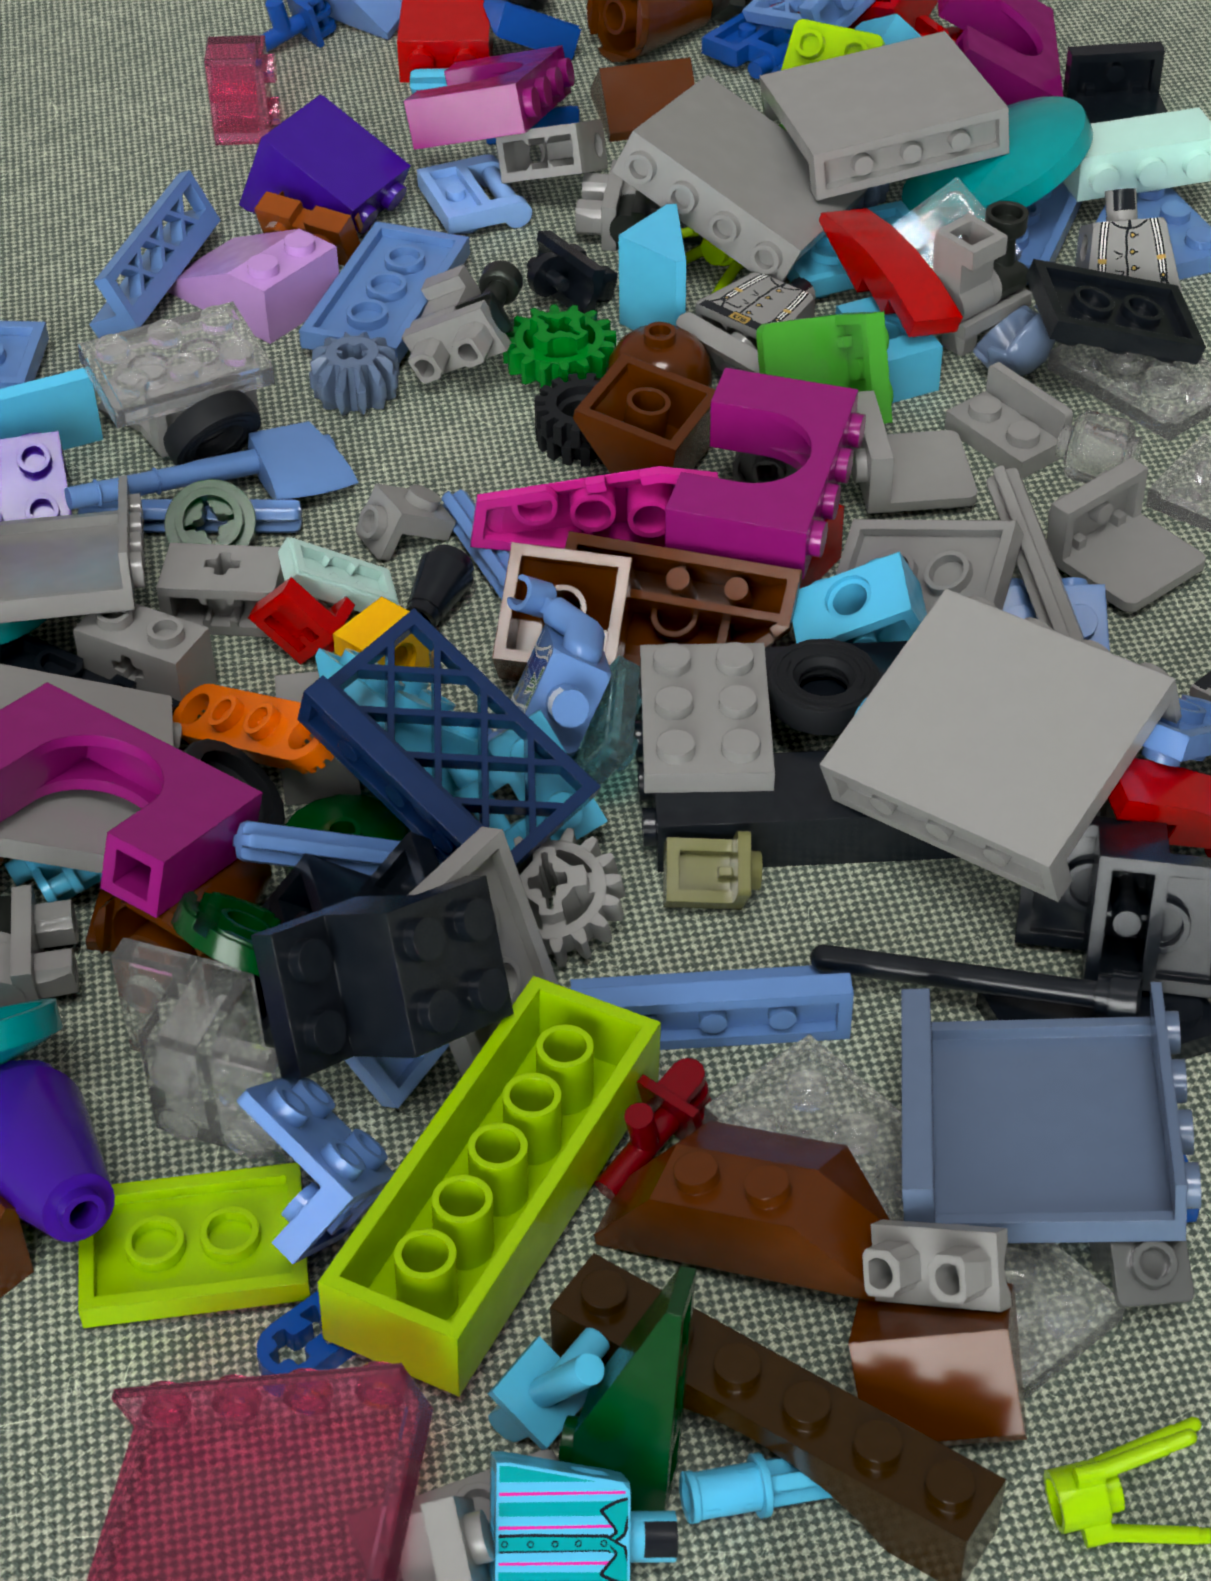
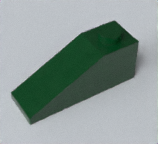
[559,1266,696,1511]

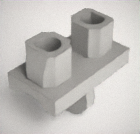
[862,1219,1012,1312]

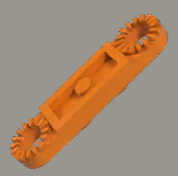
[173,684,335,774]

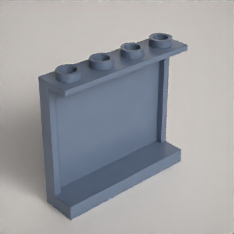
[901,982,1201,1243]

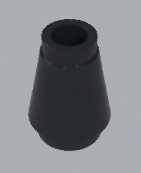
[406,545,474,628]

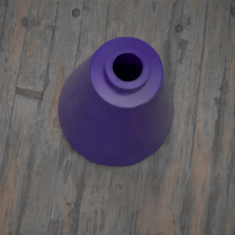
[0,1060,115,1242]

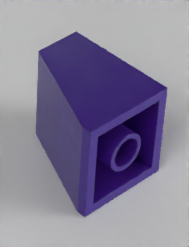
[239,94,411,234]

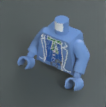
[488,574,611,756]

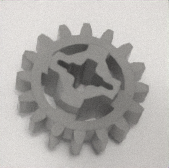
[514,828,626,968]

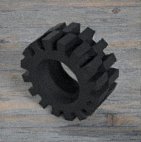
[534,373,604,467]

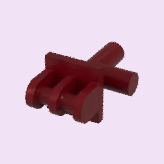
[594,1058,713,1200]

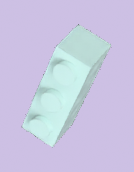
[1063,107,1211,202]

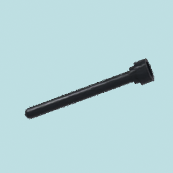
[810,944,1143,1017]

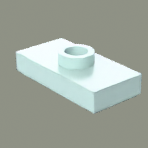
[278,537,400,612]

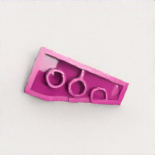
[470,466,718,551]

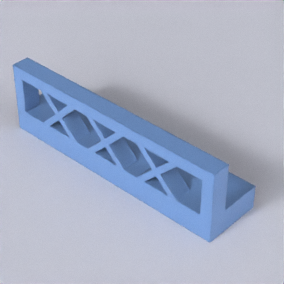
[89,170,220,341]
[570,965,854,1050]

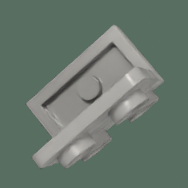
[851,390,978,514]
[1046,457,1206,612]

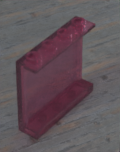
[86,1361,433,1581]

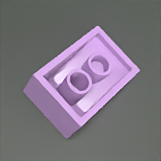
[167,229,339,344]

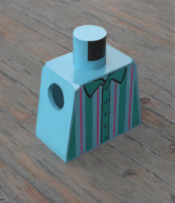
[489,1451,678,1581]

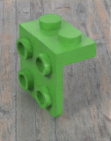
[756,311,893,424]

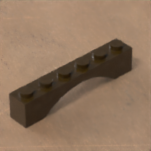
[550,1253,1006,1581]

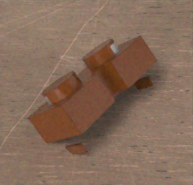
[254,191,363,266]

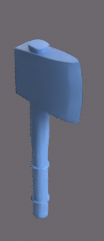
[65,421,359,510]

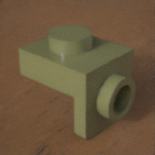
[663,831,763,910]

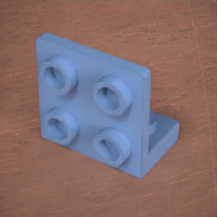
[236,1077,394,1264]

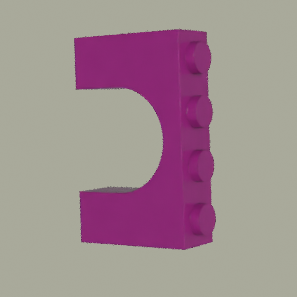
[938,0,1063,105]
[404,45,575,150]
[665,368,866,579]
[0,682,263,918]

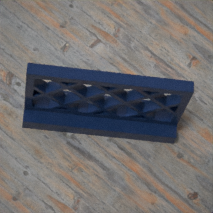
[297,608,601,867]

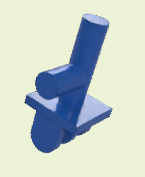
[246,0,336,60]

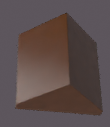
[590,57,695,142]
[848,1283,1027,1446]

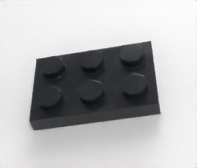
[1026,259,1206,365]

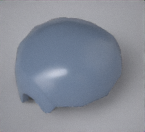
[973,305,1056,376]

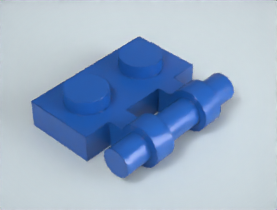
[702,12,792,79]

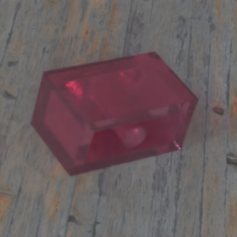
[204,35,282,145]

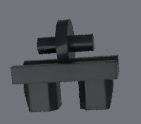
[526,230,618,314]

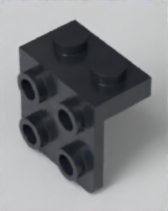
[1063,41,1167,124]

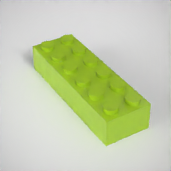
[318,976,661,1397]

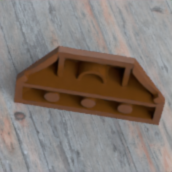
[565,531,803,670]
[594,1121,890,1302]

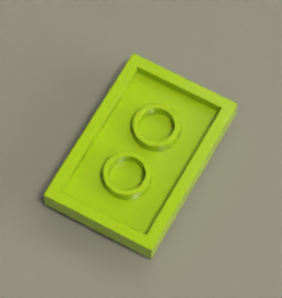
[78,1162,311,1328]

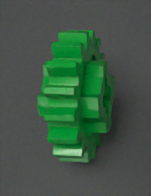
[503,304,617,388]

